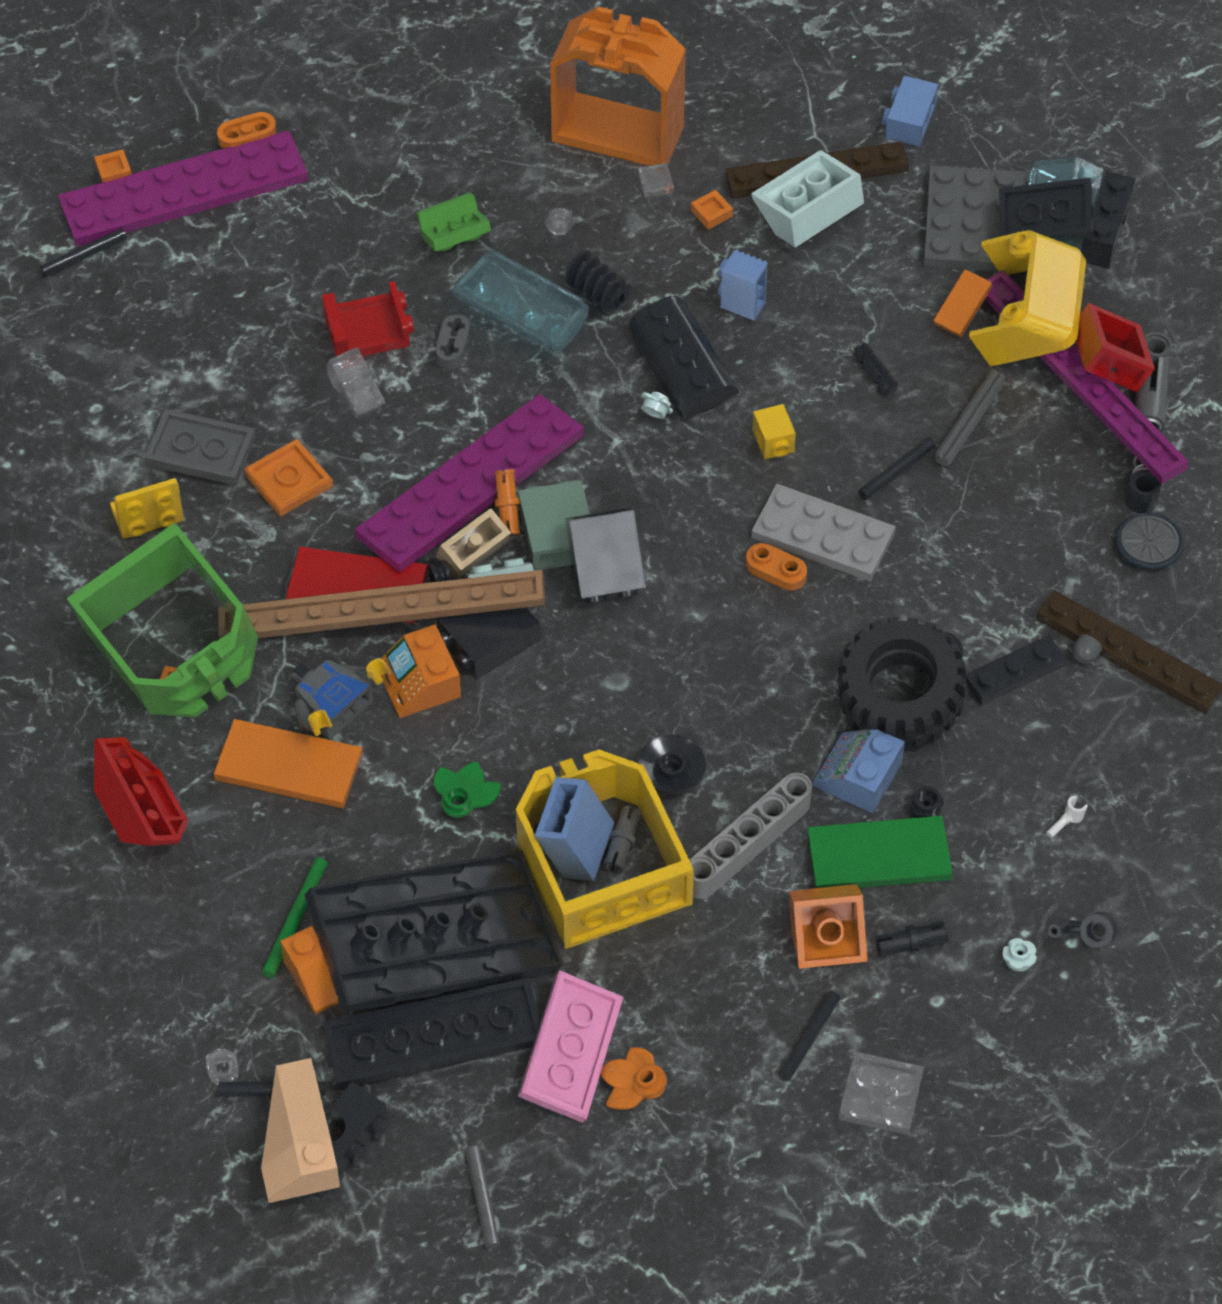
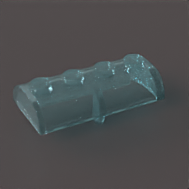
[451,249,589,354]

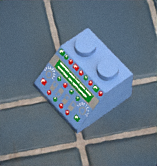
[812,729,905,814]

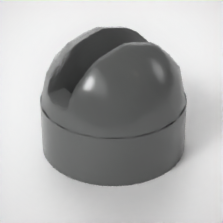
[1073,634,1102,664]

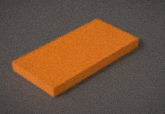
[214,719,363,809]

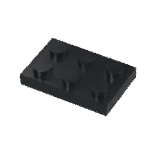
[999,177,1094,241]

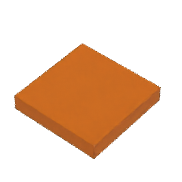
[244,439,333,517]

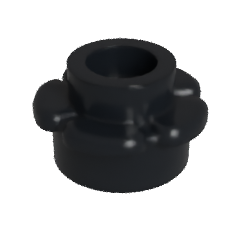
[910,786,944,817]

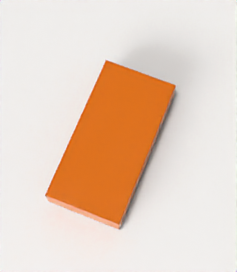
[933,269,993,338]

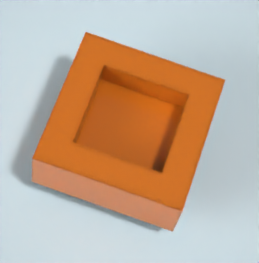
[94,149,132,183]
[691,190,733,230]

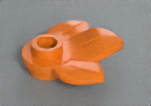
[600,1047,667,1110]

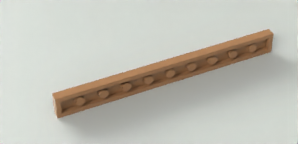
[218,570,545,639]

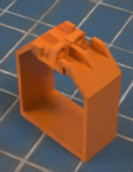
[550,6,686,170]

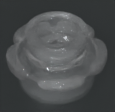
[544,208,574,235]

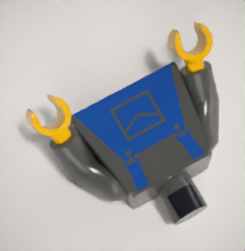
[291,658,391,740]

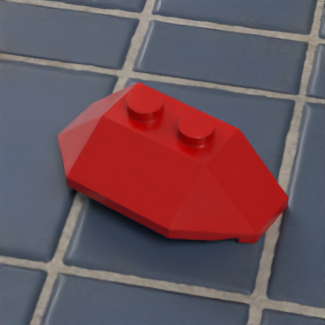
[94,737,188,846]

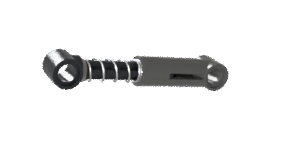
[1126,332,1172,513]

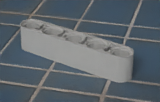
[689,773,812,899]

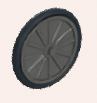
[1116,512,1184,570]

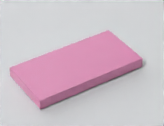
[518,971,623,1123]

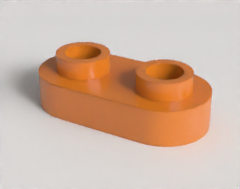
[217,112,276,149]
[746,543,807,590]

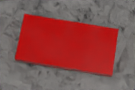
[285,546,427,624]

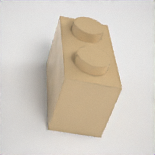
[436,508,511,580]

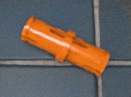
[494,469,521,535]

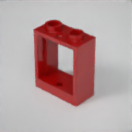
[1076,303,1155,392]

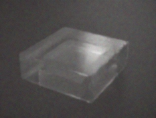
[637,163,674,198]

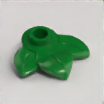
[434,761,501,818]

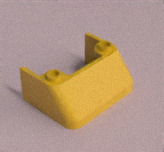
[969,230,1086,367]

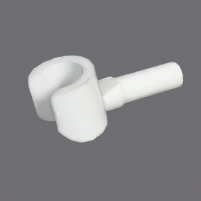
[1046,796,1088,838]

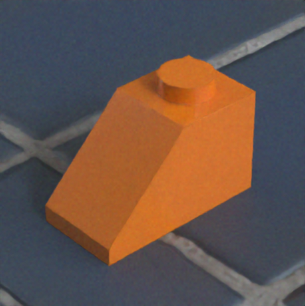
[280,926,339,1015]

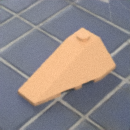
[261,1058,340,1203]

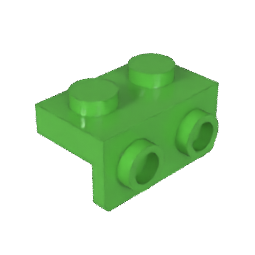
[417,193,491,252]

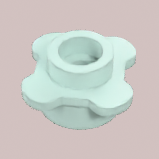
[641,392,673,419]

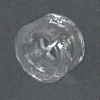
[206,1049,239,1085]

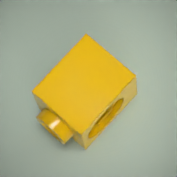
[752,404,796,460]

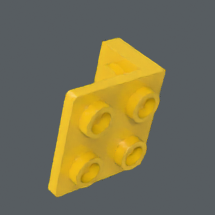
[110,478,184,539]

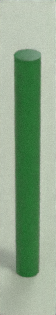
[261,857,328,978]

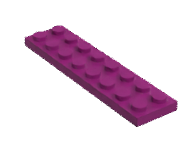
[58,130,308,247]
[355,394,584,573]

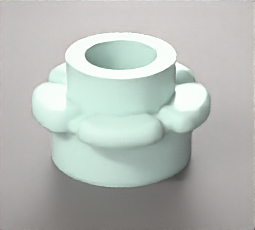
[1002,938,1037,972]

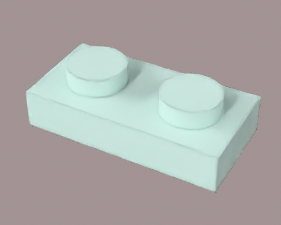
[465,558,534,579]

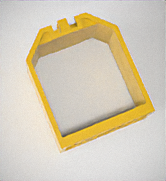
[516,749,694,949]

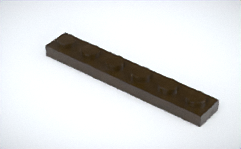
[726,141,909,199]
[1036,590,1222,715]

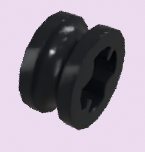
[427,560,452,583]

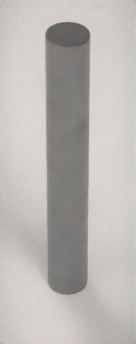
[465,1146,500,1250]

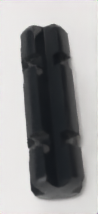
[854,343,898,395]

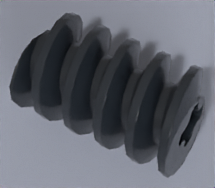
[566,250,634,316]

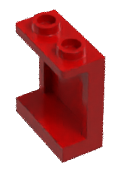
[322,281,414,362]

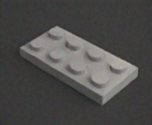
[751,484,896,582]

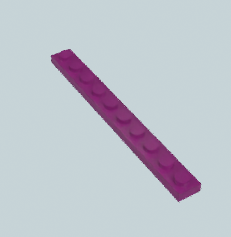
[985,270,1188,484]

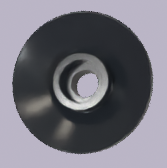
[639,734,706,794]

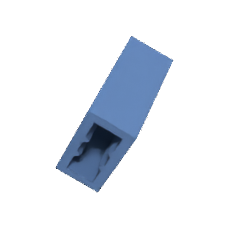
[535,777,614,881]

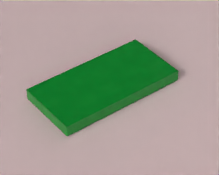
[807,816,953,888]

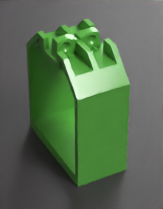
[66,523,258,717]

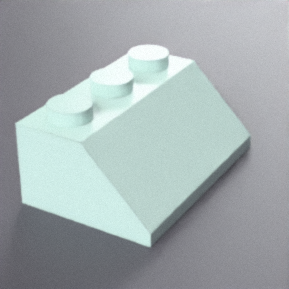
[751,150,864,247]

